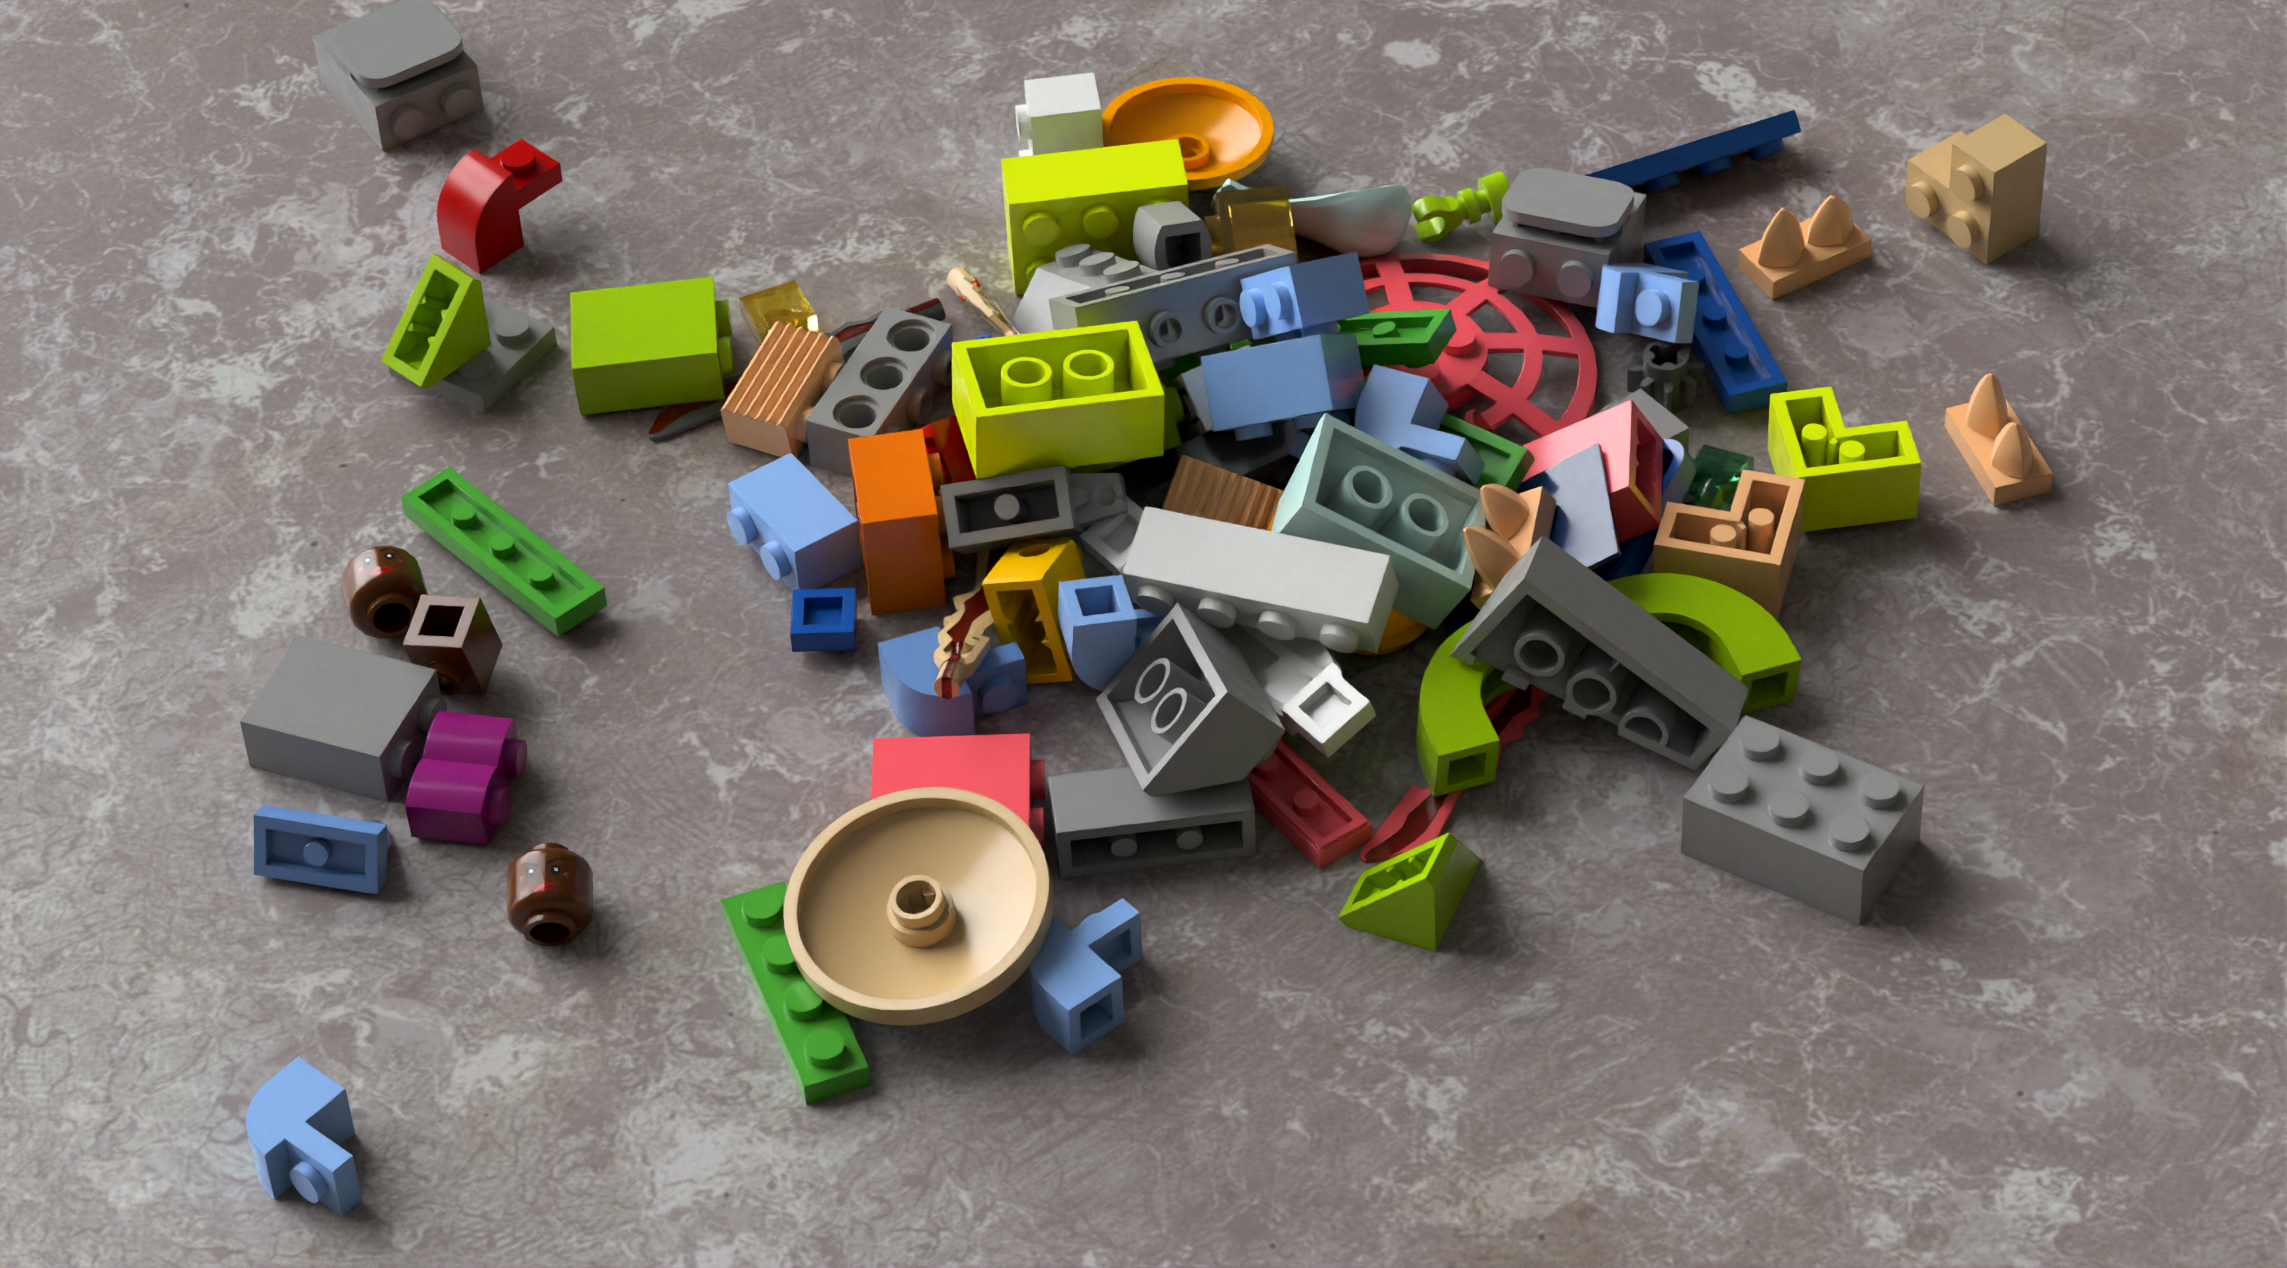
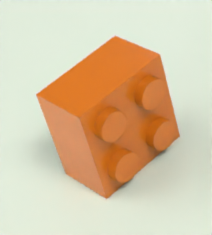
[848,429,956,615]

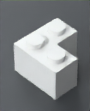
[1015,72,1103,157]

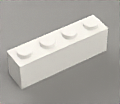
[1122,506,1399,653]

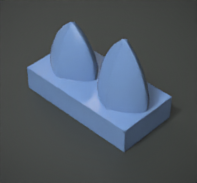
[254,805,391,895]

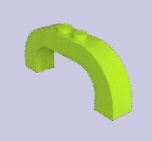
[1416,573,1802,797]

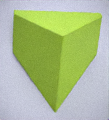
[380,253,491,389]
[1338,832,1482,952]

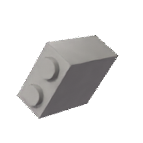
[240,635,447,802]

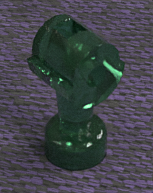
[1683,445,1754,510]

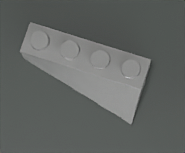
[1450,535,1750,771]

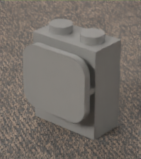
[313,0,484,151]
[1488,168,1647,308]

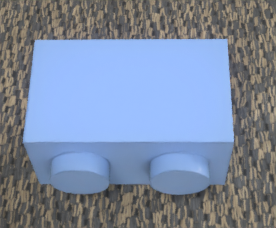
[727,453,863,590]

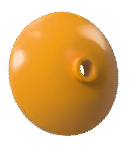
[1102,77,1274,193]

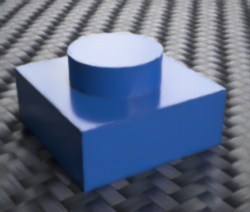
[790,587,858,652]

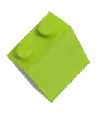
[570,276,735,415]

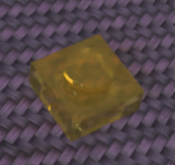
[739,280,818,346]

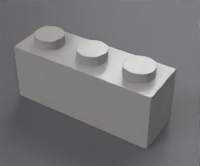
[1048,767,1256,878]

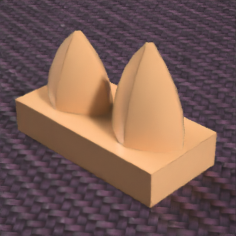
[1738,195,1872,300]
[1944,373,2053,506]
[1463,484,1557,610]

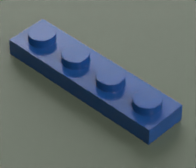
[1585,110,1802,194]
[1643,231,1787,414]

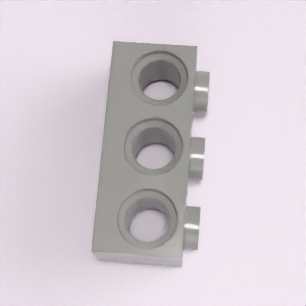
[805,306,953,477]

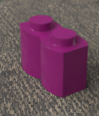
[405,711,527,845]

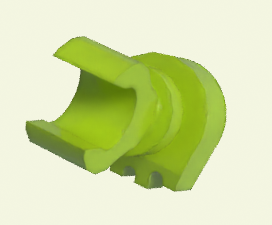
[1412,171,1510,243]

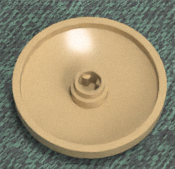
[783,787,1054,1026]

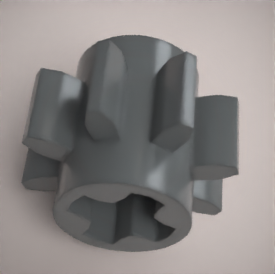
[1627,340,1704,414]

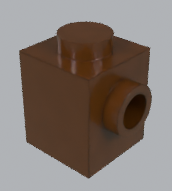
[403,595,503,696]

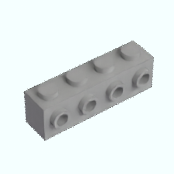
[1049,244,1297,371]

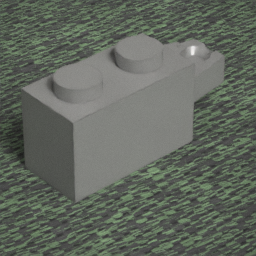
[940,465,1128,554]

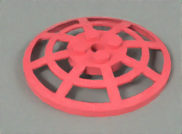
[1359,252,1598,438]

